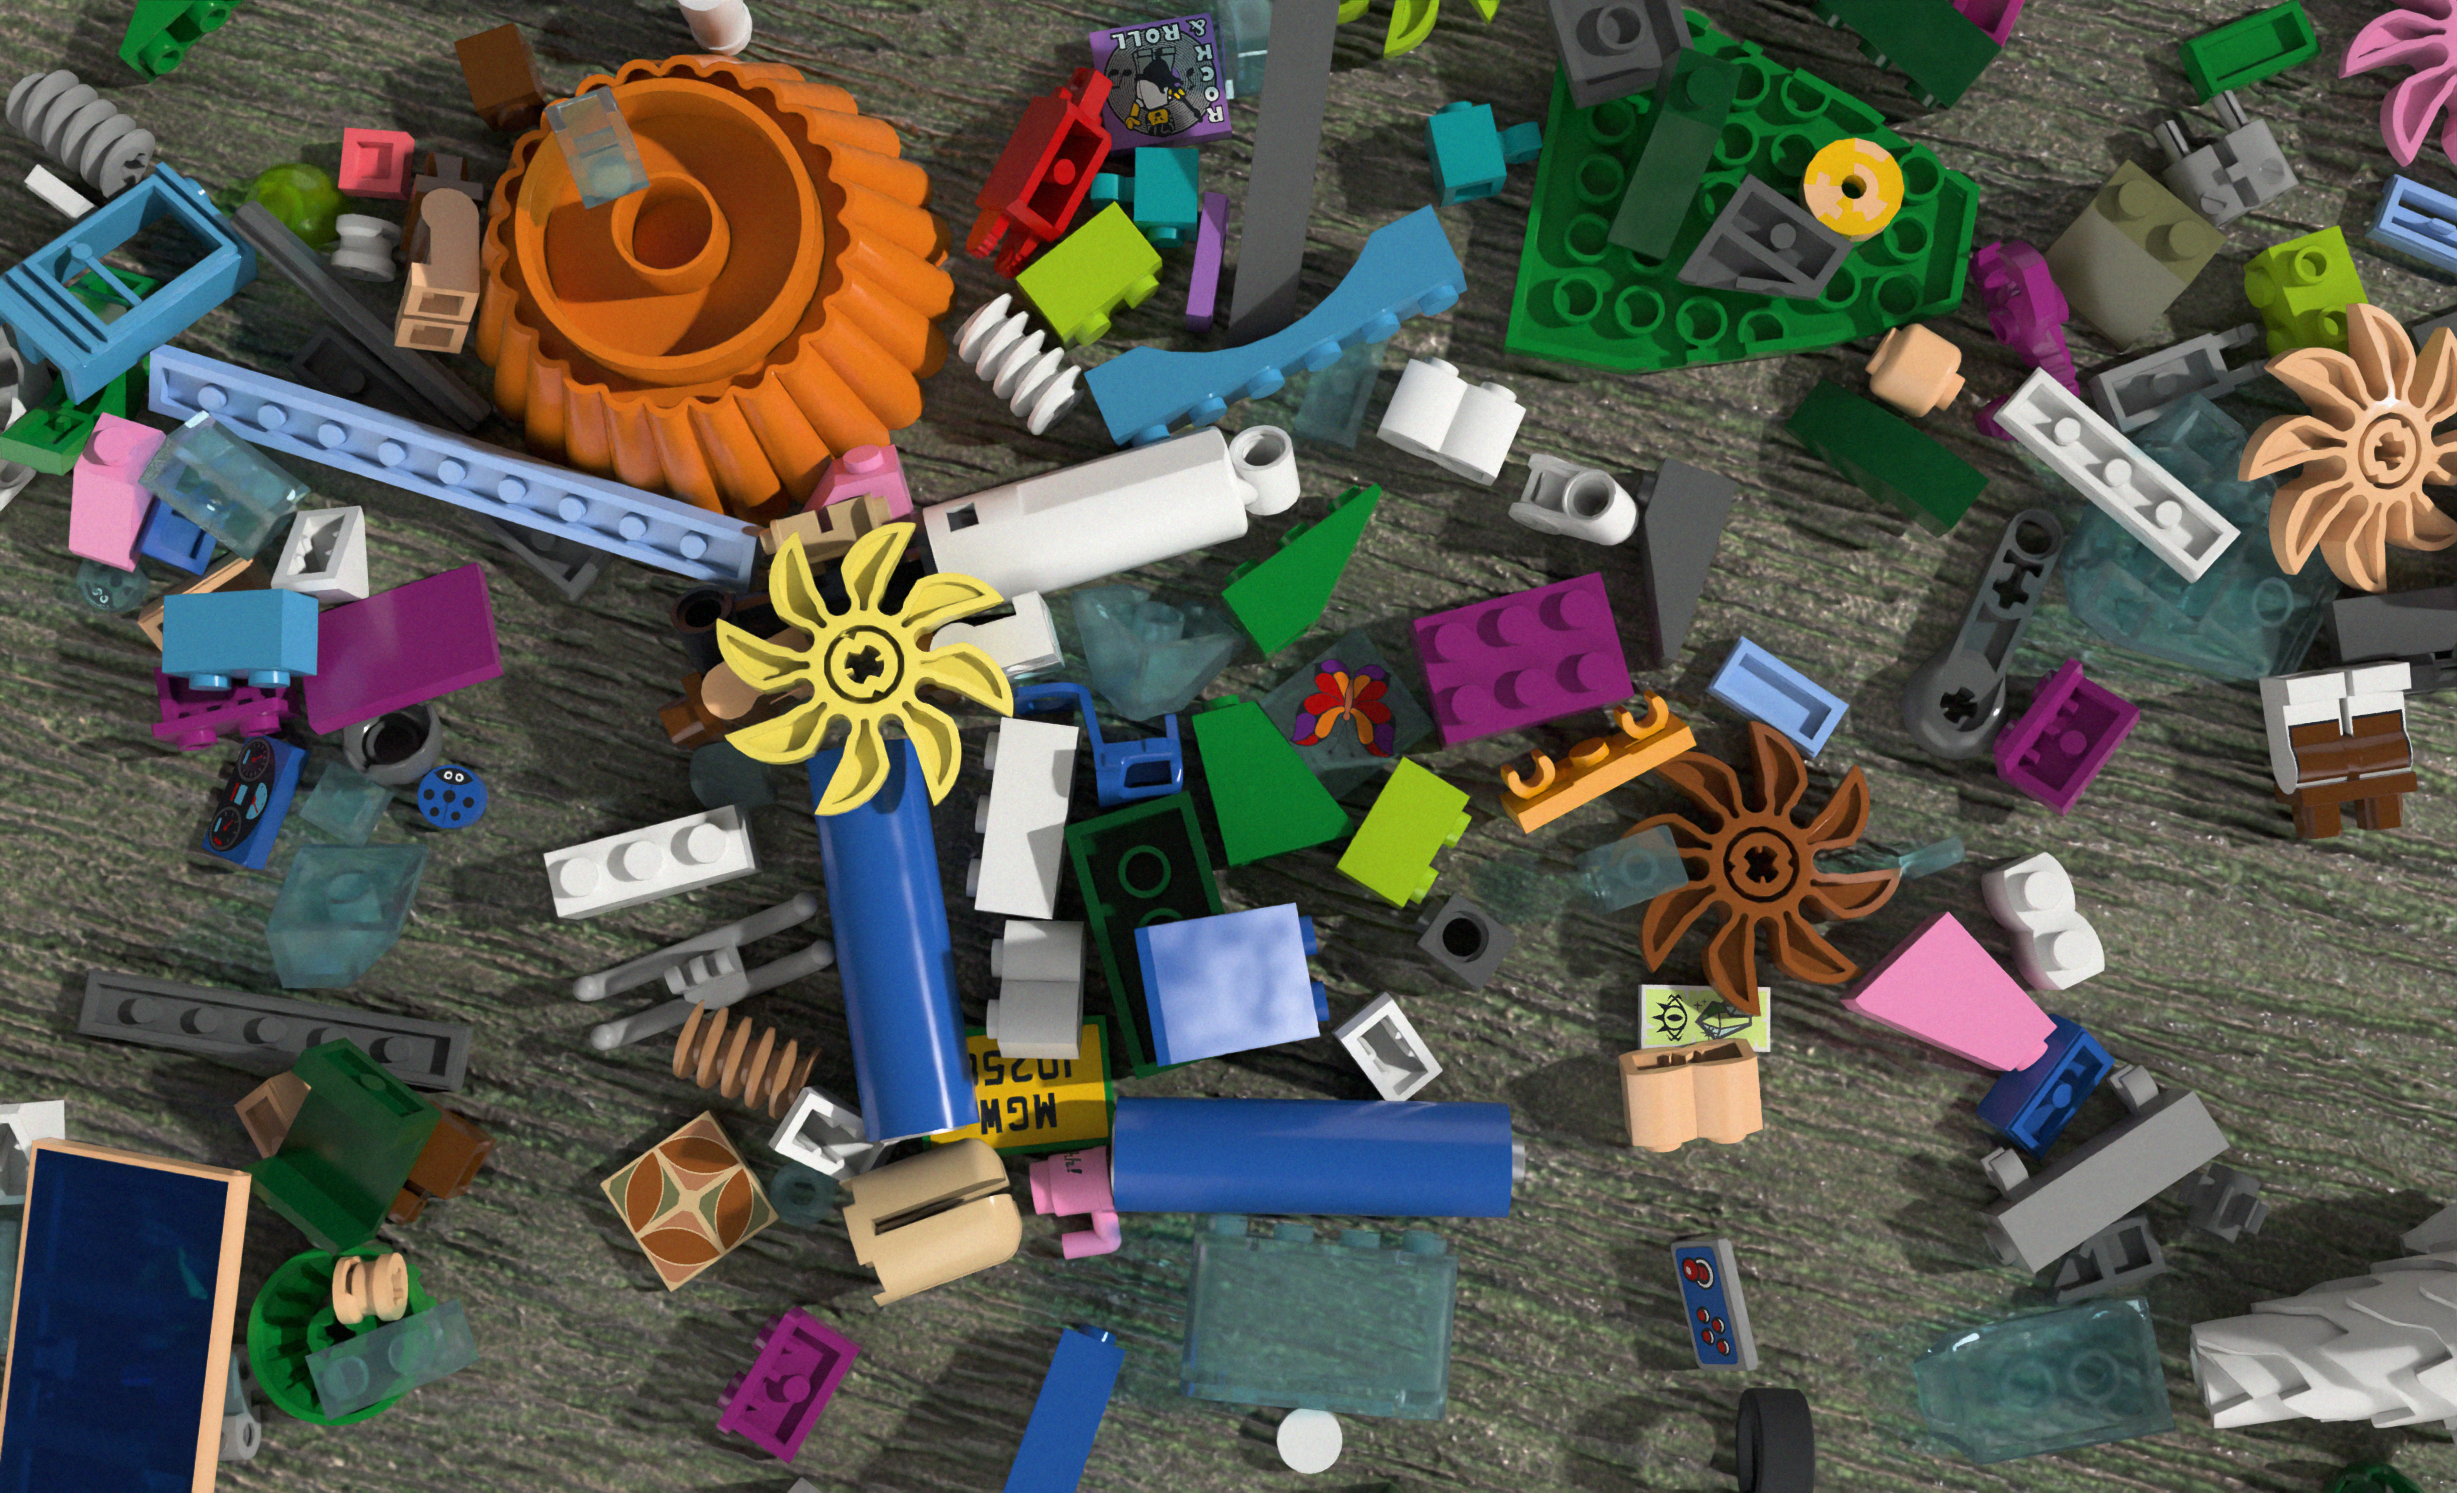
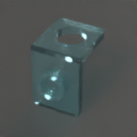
[1574,825,1689,917]

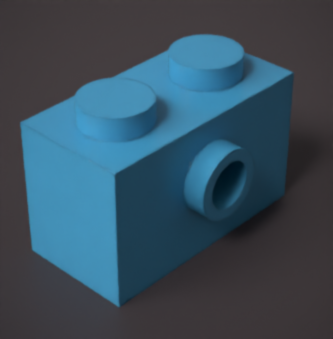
[162,588,318,691]

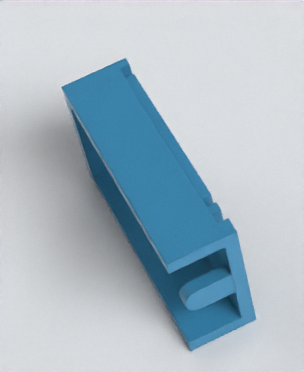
[0,161,258,406]

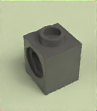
[1412,892,1518,991]

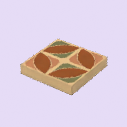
[600,1109,783,1292]

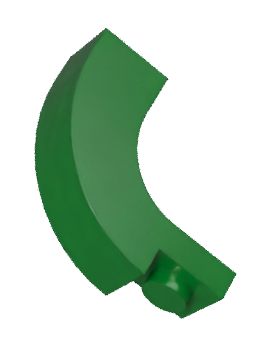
[0,264,161,476]

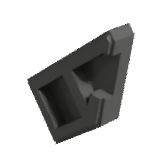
[2044,1207,2168,1308]

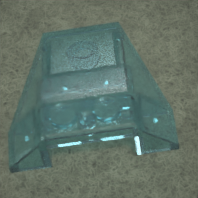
[2060,392,2343,683]

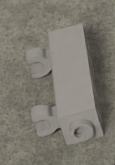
[1978,1064,2230,1273]

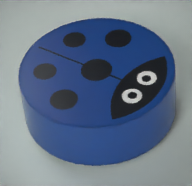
[417,765,488,830]

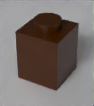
[454,22,550,132]

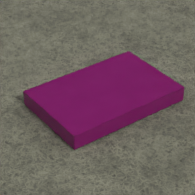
[302,562,504,735]

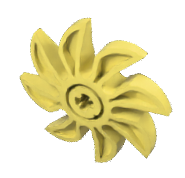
[716,522,1013,816]

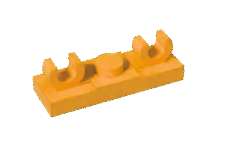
[1499,689,1696,834]

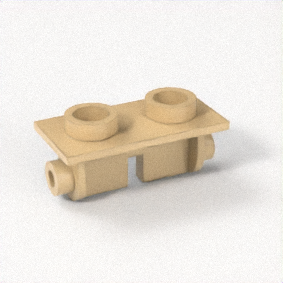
[759,492,892,577]

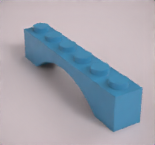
[1084,204,1468,451]

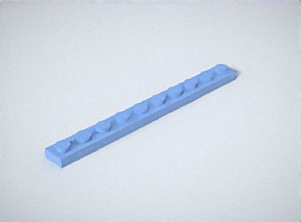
[148,344,765,594]

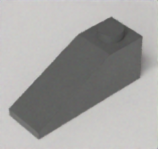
[1633,457,1738,669]

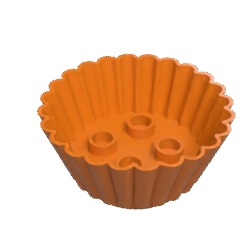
[474,54,958,525]

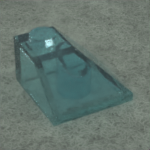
[264,843,430,988]

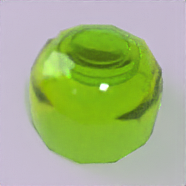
[244,162,352,252]

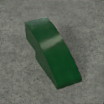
[1782,378,1990,539]

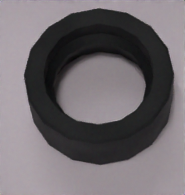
[1735,1388,1815,1493]

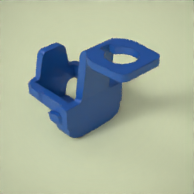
[1013,682,1183,811]

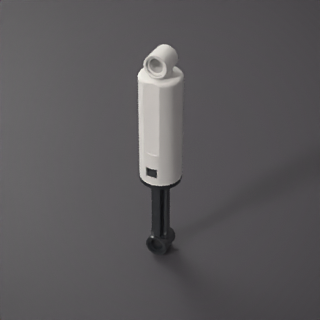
[670,425,1300,674]

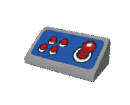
[1670,1232,1759,1371]

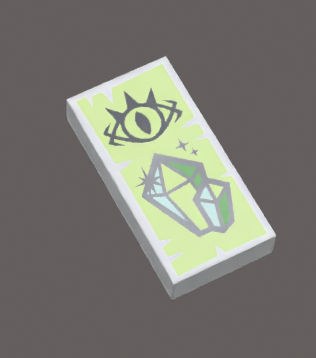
[1638,985,1770,1052]

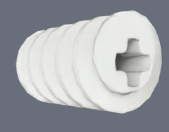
[953,293,1086,435]

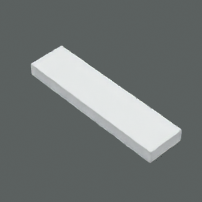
[1992,367,2241,584]

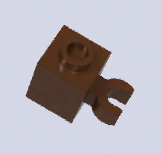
[386,1100,498,1226]

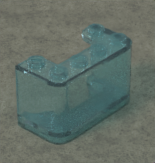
[1178,1213,1459,1420]

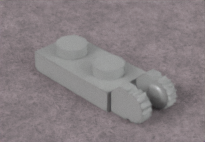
[2087,322,2270,435]

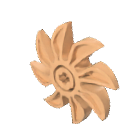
[2238,303,2457,595]

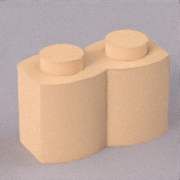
[1618,1038,1763,1152]

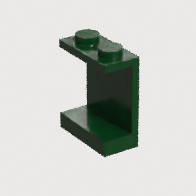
[240,1037,443,1256]

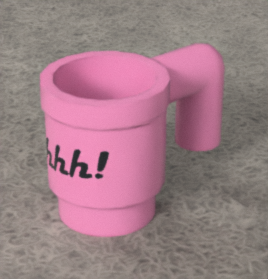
[1030,1145,1121,1260]

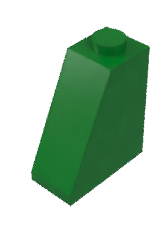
[1191,694,1355,869]

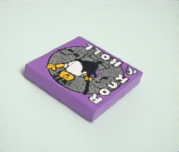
[1089,12,1232,158]

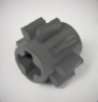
[2177,1162,2270,1244]

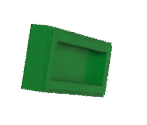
[2177,0,2322,105]

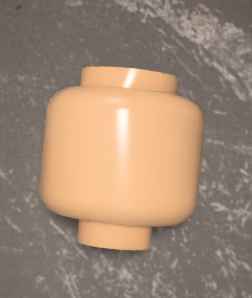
[1864,323,1965,418]

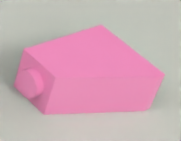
[1839,911,2057,1071]

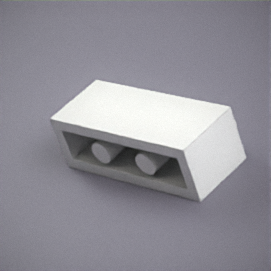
[966,717,1082,921]
[543,804,763,920]

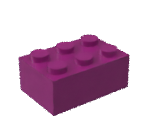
[1408,571,1635,752]

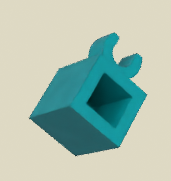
[1424,101,1543,208]
[1091,147,1200,249]

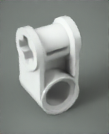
[1508,453,1639,545]

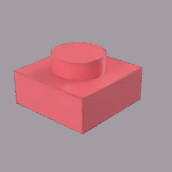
[338,128,415,200]

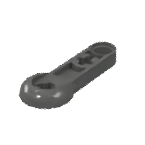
[1901,507,2065,760]

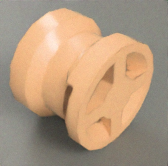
[332,1253,408,1324]

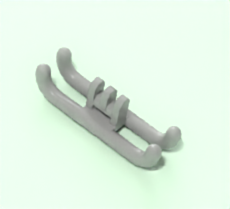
[573,891,836,1050]

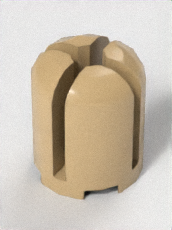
[839,1138,1022,1307]

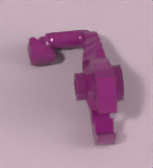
[1969,239,2080,443]

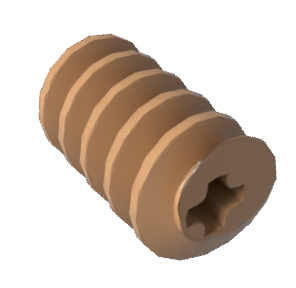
[673,999,823,1120]

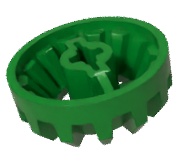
[247,1244,439,1426]

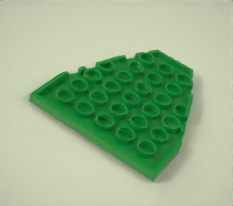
[1502,9,1981,375]

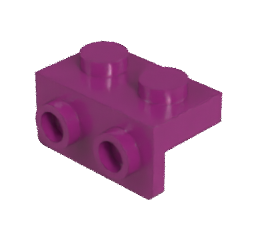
[1993,657,2140,818]
[151,666,302,751]
[716,1305,863,1464]

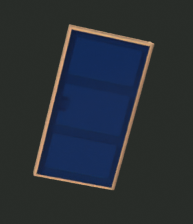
[0,1137,252,1493]

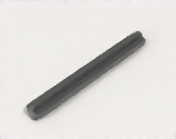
[229,200,492,433]

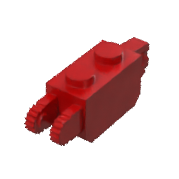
[965,67,1114,281]

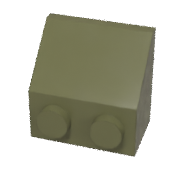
[2042,159,2228,353]

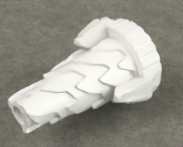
[2189,1202,2457,1448]

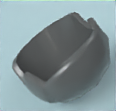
[341,701,443,785]

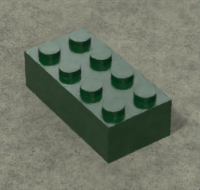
[1063,790,1225,1080]

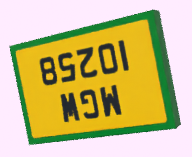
[922,1015,1116,1156]

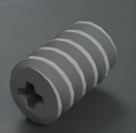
[5,69,156,201]

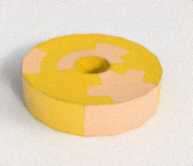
[1798,138,1904,243]

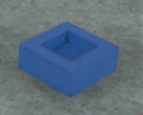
[134,492,226,576]

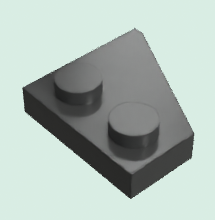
[1676,173,1855,302]

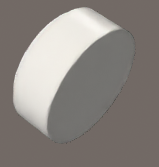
[1277,1403,1342,1474]

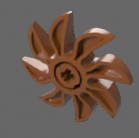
[1605,721,1903,1017]

